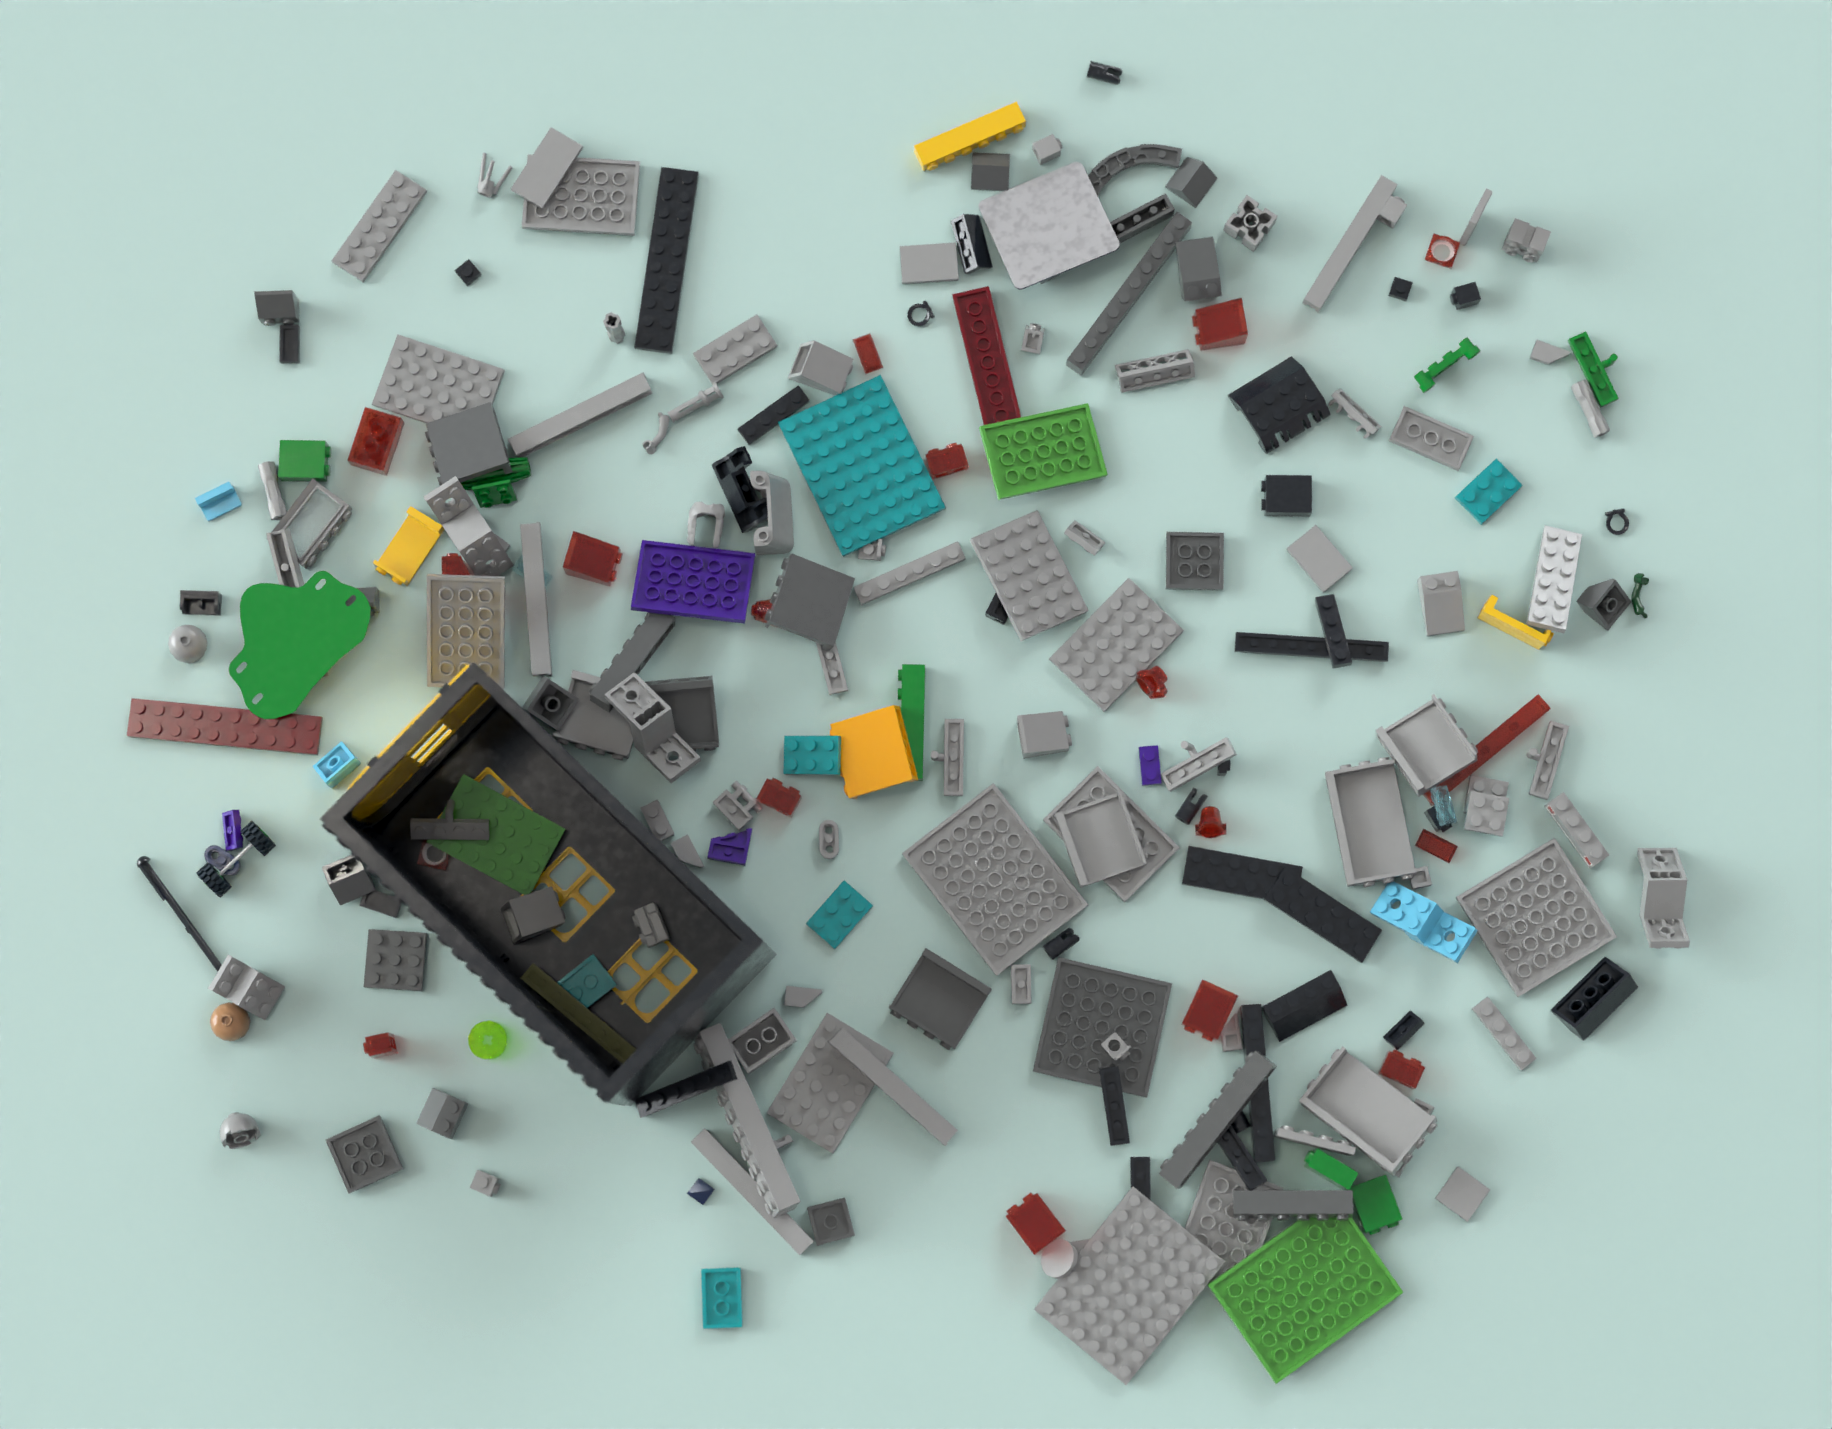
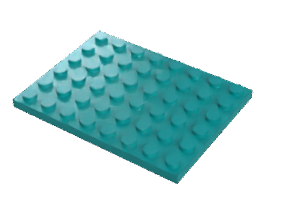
[778,375,946,557]

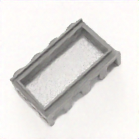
[266,479,352,569]

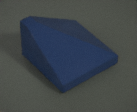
[687,1178,715,1205]

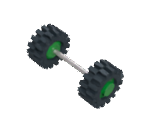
[196,821,276,898]

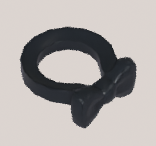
[907,300,935,326]
[1605,508,1629,535]

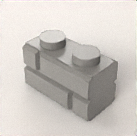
[632,902,671,948]

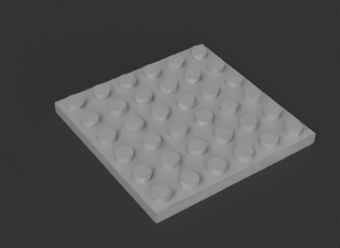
[1456,838,1617,997]

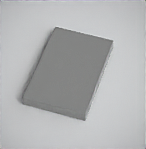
[900,242,958,284]
[1286,525,1353,593]

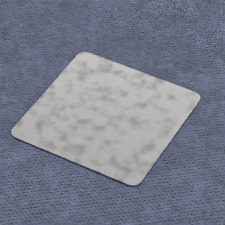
[979,162,1120,289]

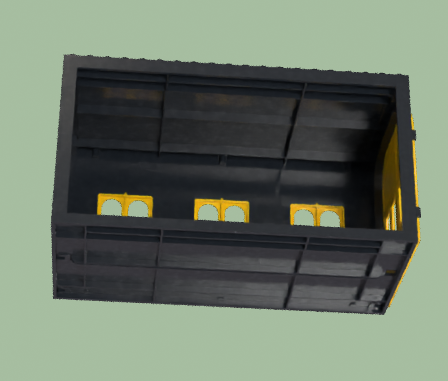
[320,662,777,1106]

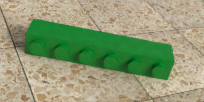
[898,664,925,781]

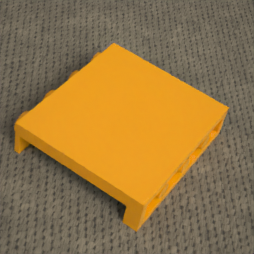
[830,705,918,799]

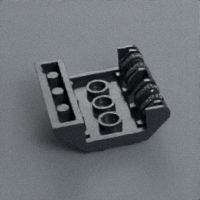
[1228,356,1330,454]

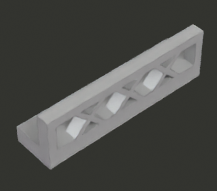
[1115,349,1195,393]

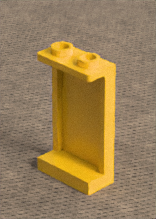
[1478,595,1554,650]

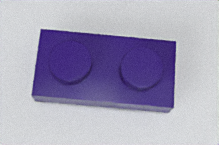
[1139,745,1161,786]
[222,810,243,851]

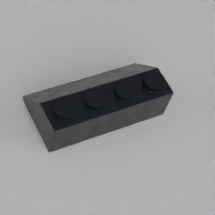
[1551,957,1638,1041]
[1261,970,1347,1042]

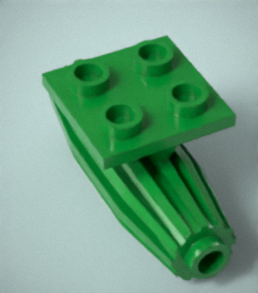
[461,457,531,508]

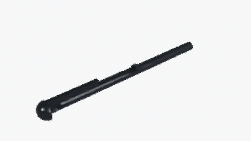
[137,856,222,972]

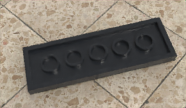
[1182,846,1303,899]
[1264,867,1382,963]

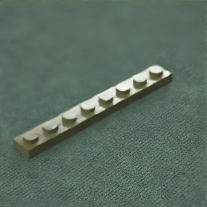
[521,963,637,1064]

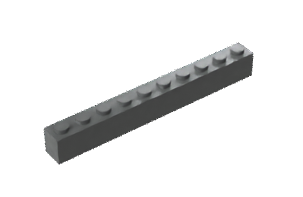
[1066,212,1192,376]

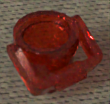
[1136,666,1168,699]
[1195,806,1226,838]

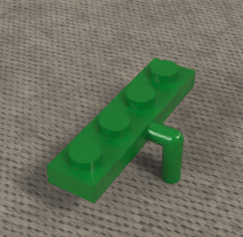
[1568,331,1619,408]

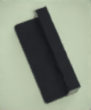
[951,214,993,274]

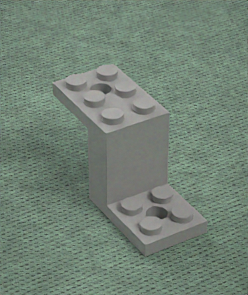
[424,476,514,576]
[604,672,701,783]
[1637,848,1690,949]

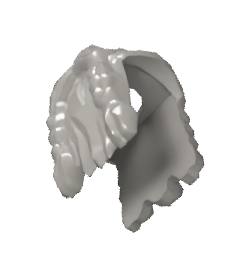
[687,501,725,548]

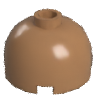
[210,1002,250,1042]

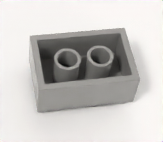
[728,1008,797,1074]

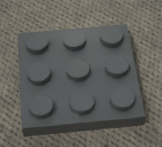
[1166,532,1224,590]
[363,929,427,991]
[326,1115,403,1194]

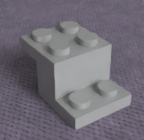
[1463,775,1509,837]
[208,955,285,1020]

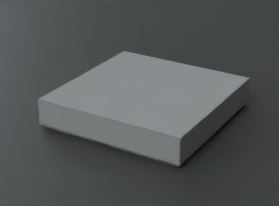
[1435,1166,1490,1222]

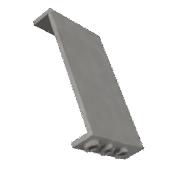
[1325,757,1417,887]
[1299,1046,1437,1176]

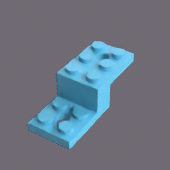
[1370,882,1478,963]

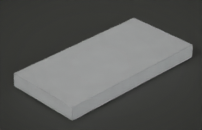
[511,127,583,209]
[1389,406,1474,471]

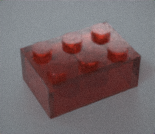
[347,407,404,476]

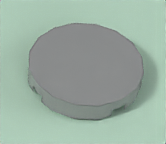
[1041,1239,1078,1279]

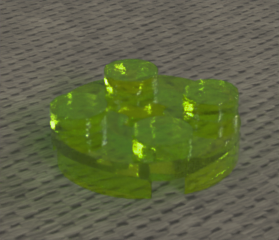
[468,1021,508,1060]

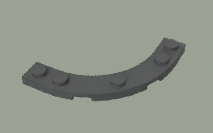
[1088,144,1182,196]

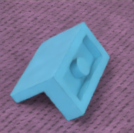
[195,482,242,521]

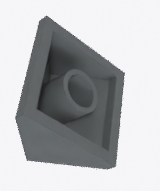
[971,152,1010,191]
[1165,157,1217,208]

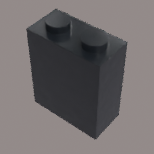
[1261,475,1312,517]

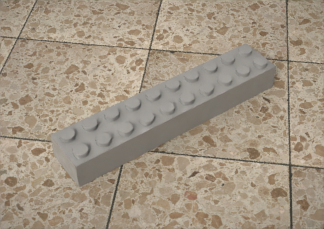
[693,1023,800,1218]

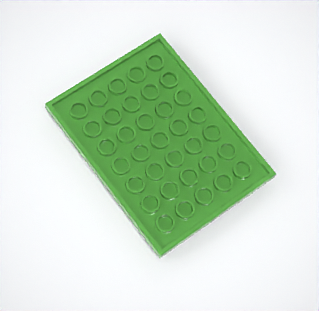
[1208,1218,1404,1384]

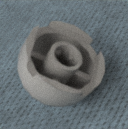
[168,625,208,663]
[219,1112,260,1149]

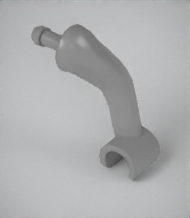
[642,412,670,454]

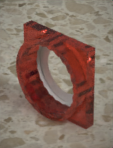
[1425,233,1460,269]
[417,839,449,871]

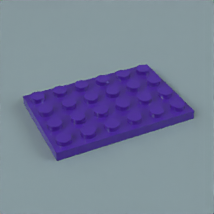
[631,540,755,624]

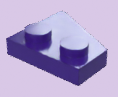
[707,828,752,866]

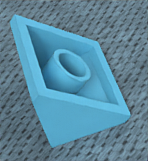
[312,741,361,788]

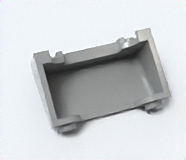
[750,471,794,555]

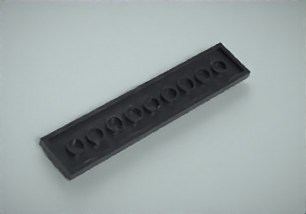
[634,167,699,354]

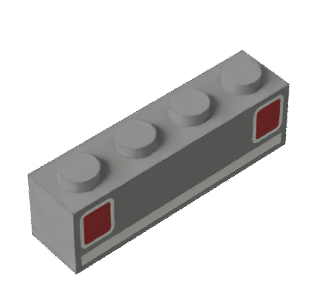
[1544,792,1609,869]

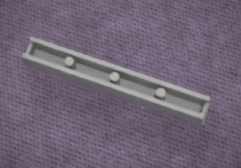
[1303,175,1397,313]
[507,372,652,458]
[520,522,552,676]
[266,528,328,677]
[827,1028,958,1146]
[691,1128,814,1255]

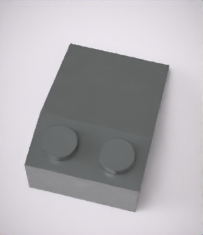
[1175,236,1222,301]

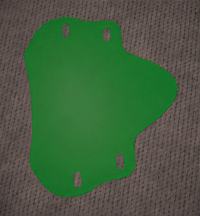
[229,571,371,719]

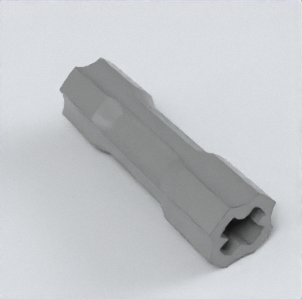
[603,312,625,344]
[1571,379,1610,438]
[258,461,287,520]

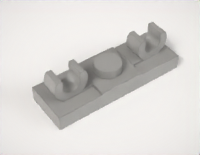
[1328,388,1381,439]

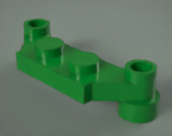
[1414,337,1481,393]

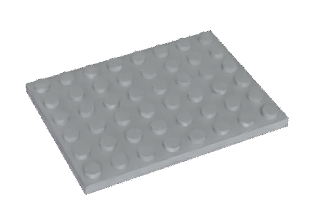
[902,783,1088,976]
[1034,1187,1225,1385]

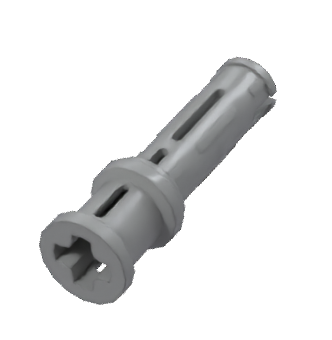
[667,383,723,423]

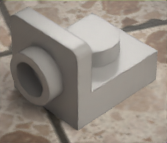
[1021,323,1045,354]
[858,539,886,561]
[470,1170,501,1197]

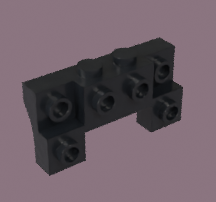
[712,446,768,533]

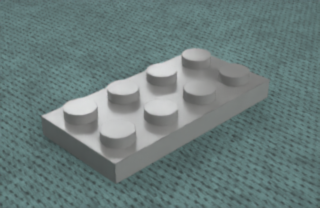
[693,314,777,385]
[1274,1125,1356,1156]

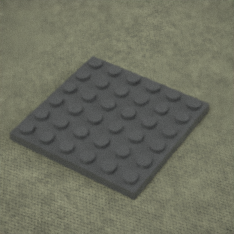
[1033,957,1172,1098]

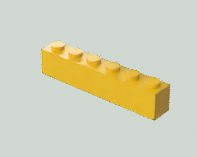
[914,101,1026,171]

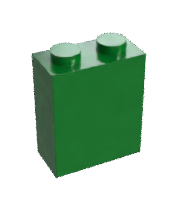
[278,440,331,482]
[1303,1149,1359,1190]
[1349,1175,1403,1235]

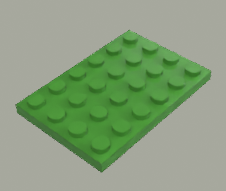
[979,403,1108,500]
[426,774,566,895]

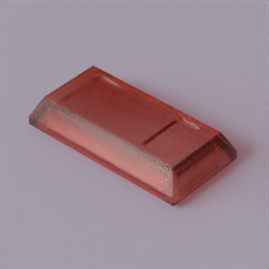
[853,333,883,374]
[1415,829,1458,863]

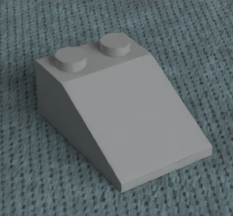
[1417,571,1465,636]

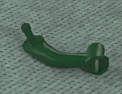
[1631,573,1649,618]

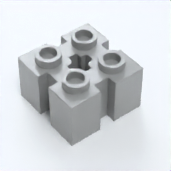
[1223,195,1278,252]
[1502,218,1551,263]

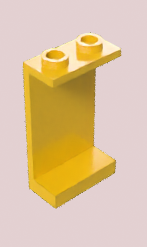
[373,506,445,586]

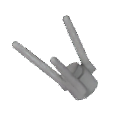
[477,153,512,198]

